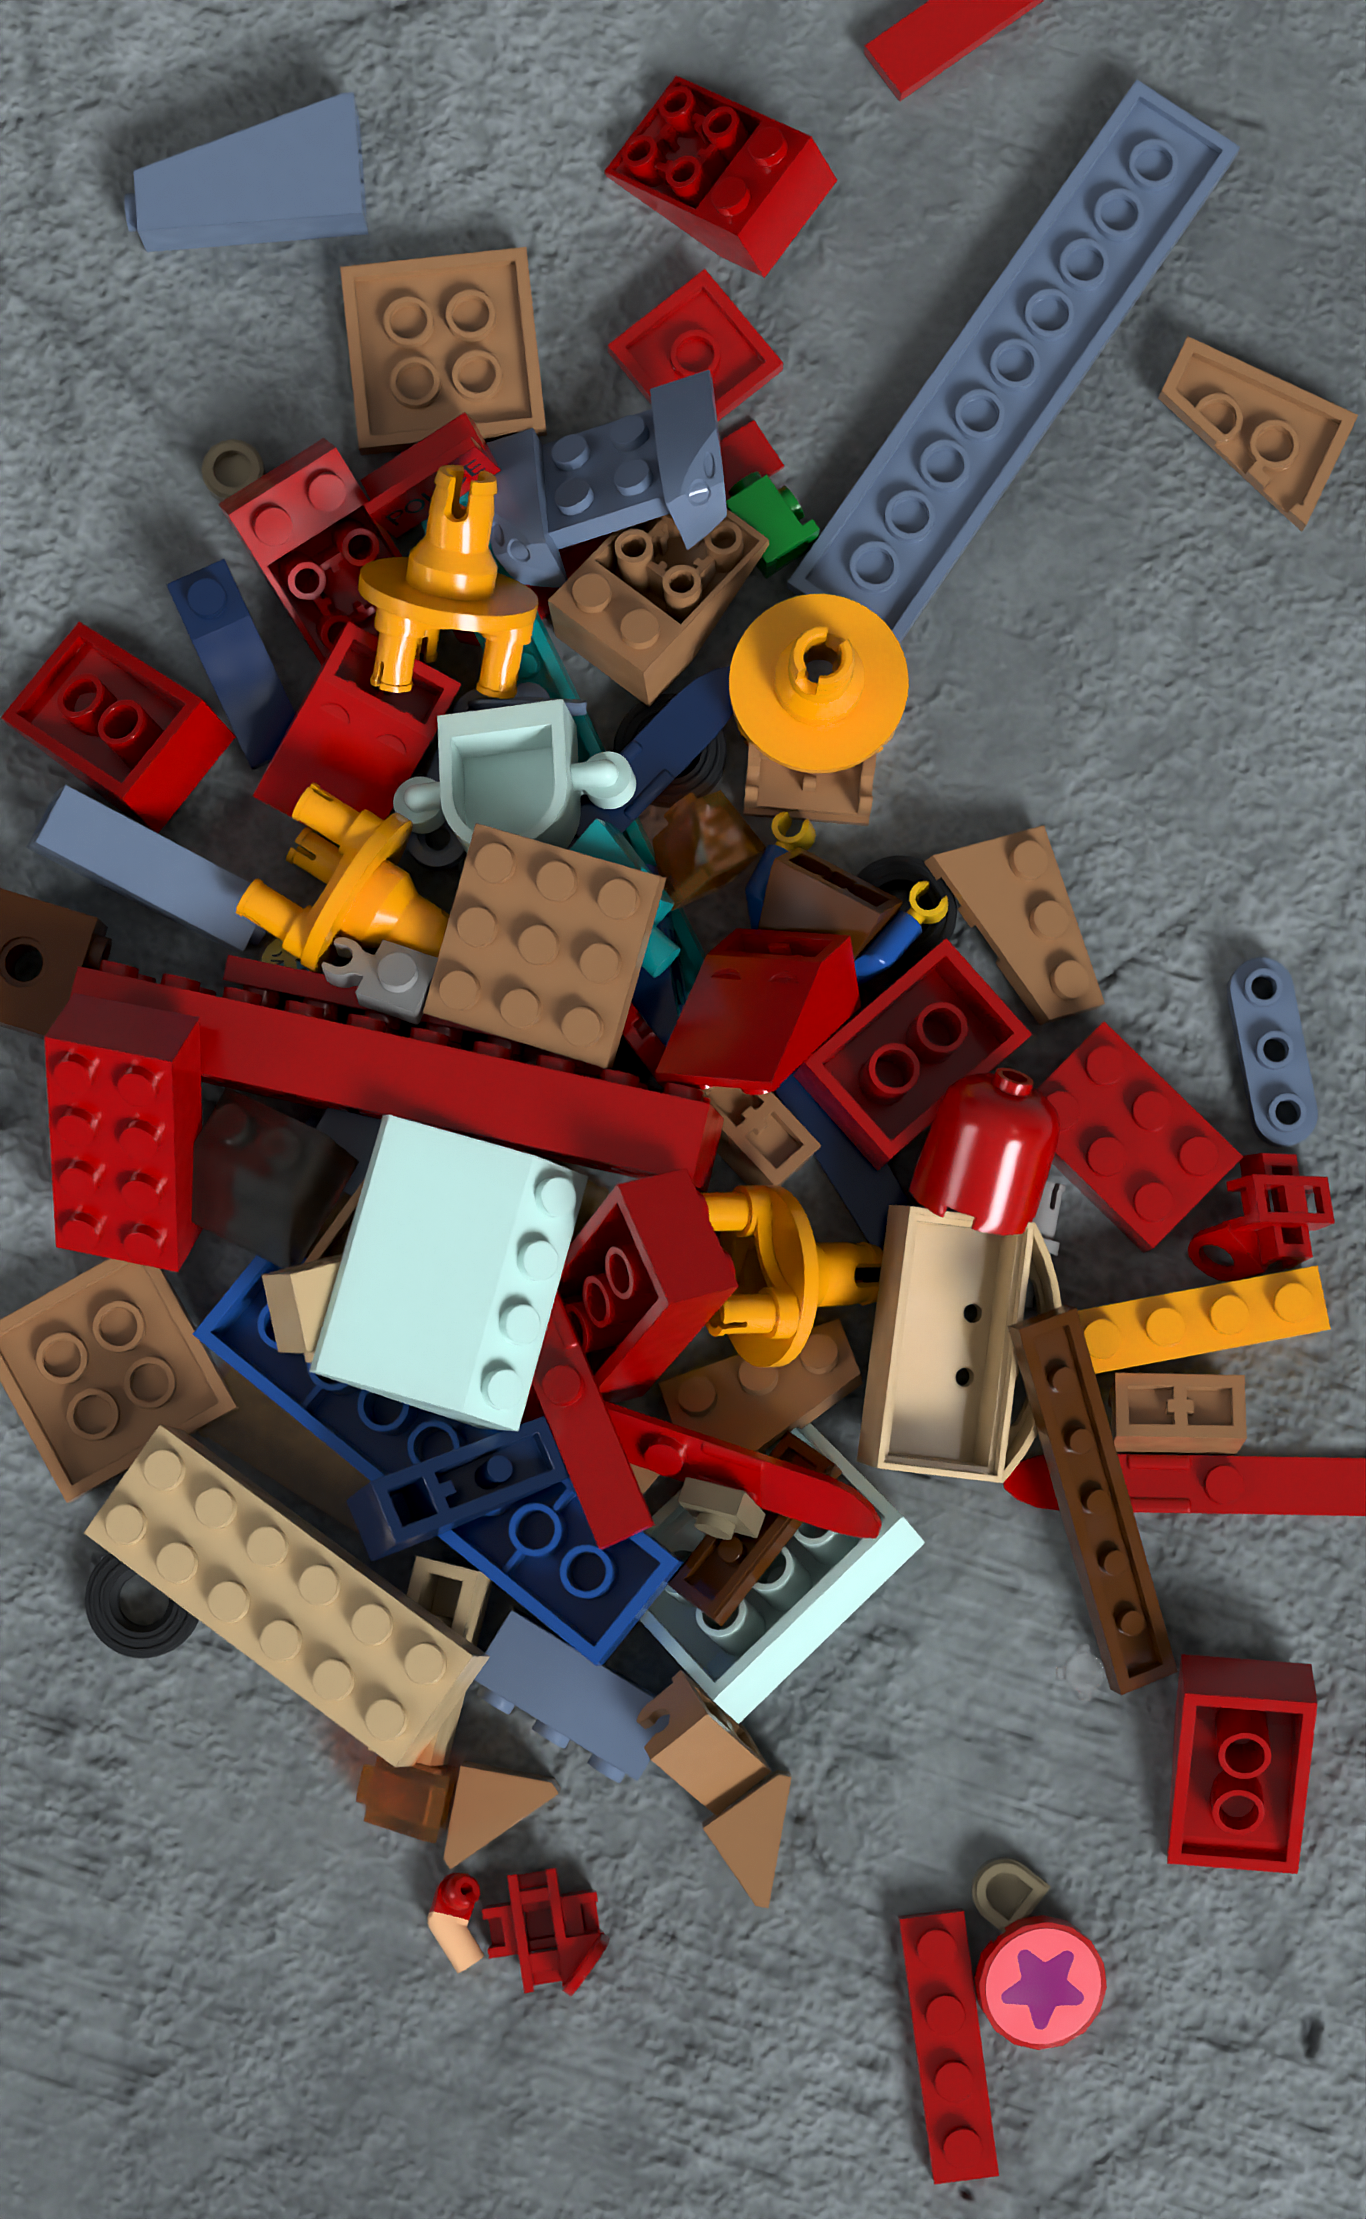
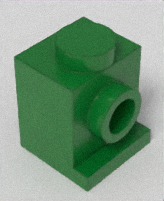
[726,471,820,579]

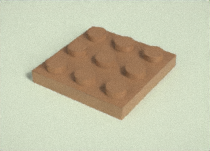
[340,247,547,455]
[423,823,666,1068]
[0,1258,240,1503]

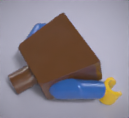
[745,812,948,986]

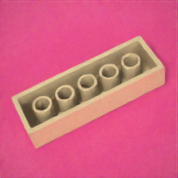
[84,1425,490,1767]

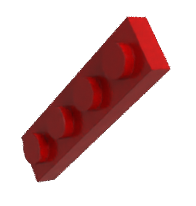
[898,1908,999,2185]

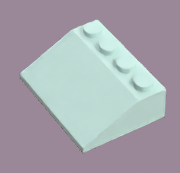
[310,1115,588,1431]
[640,1423,925,1724]

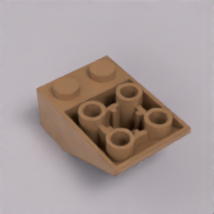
[548,509,769,707]

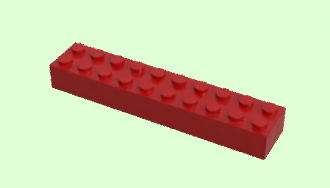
[69,960,724,1193]

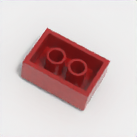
[793,938,1032,1171]
[1037,1021,1243,1253]

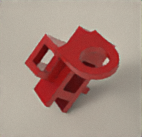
[1188,1153,1335,1282]
[482,1868,610,1997]

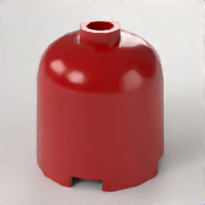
[909,1068,1060,1236]

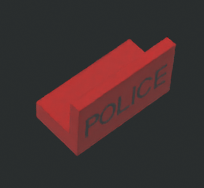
[360,412,501,538]

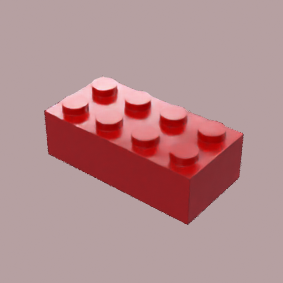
[44,993,205,1272]
[558,1168,739,1404]

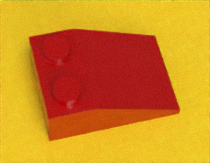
[0,621,236,833]
[1167,1654,1318,1874]

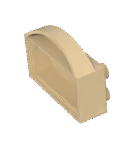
[856,1205,1062,1483]

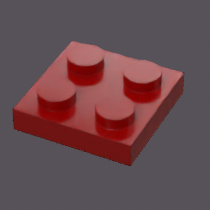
[607,269,783,422]

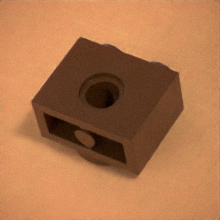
[0,888,112,1040]

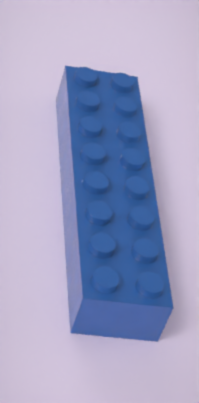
[193,1233,684,1666]

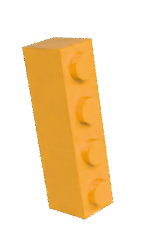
[1078,1265,1331,1374]

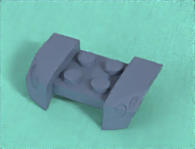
[486,370,727,588]

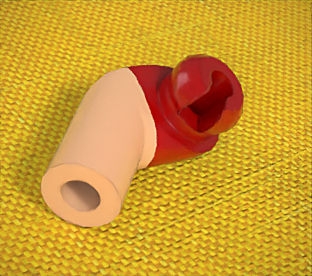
[427,1873,485,1973]

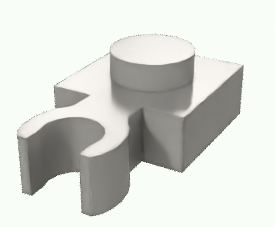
[321,937,438,1025]

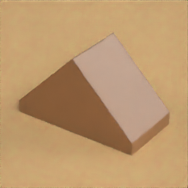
[443,1761,561,1870]
[702,1770,792,1908]

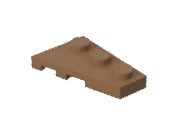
[1158,336,1358,532]
[924,825,1105,1025]
[658,1318,863,1455]

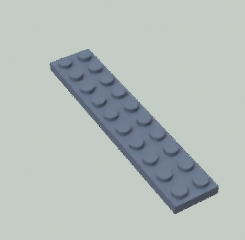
[787,79,1240,643]

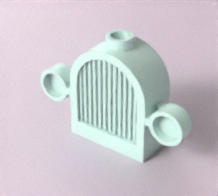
[393,699,636,853]

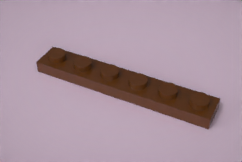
[1008,1305,1178,1695]

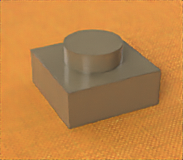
[678,1477,766,1540]

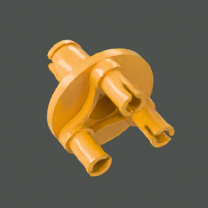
[358,465,538,699]
[729,594,909,773]
[235,782,450,973]
[702,1185,883,1367]

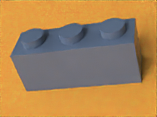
[474,1608,670,1783]

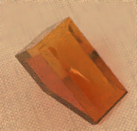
[652,790,766,911]
[356,1755,458,1844]

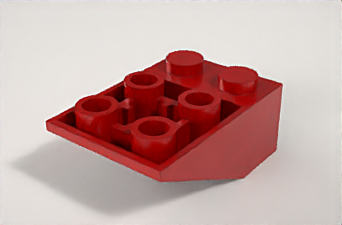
[604,75,837,278]
[218,438,402,666]
[252,621,461,835]
[655,928,861,1095]

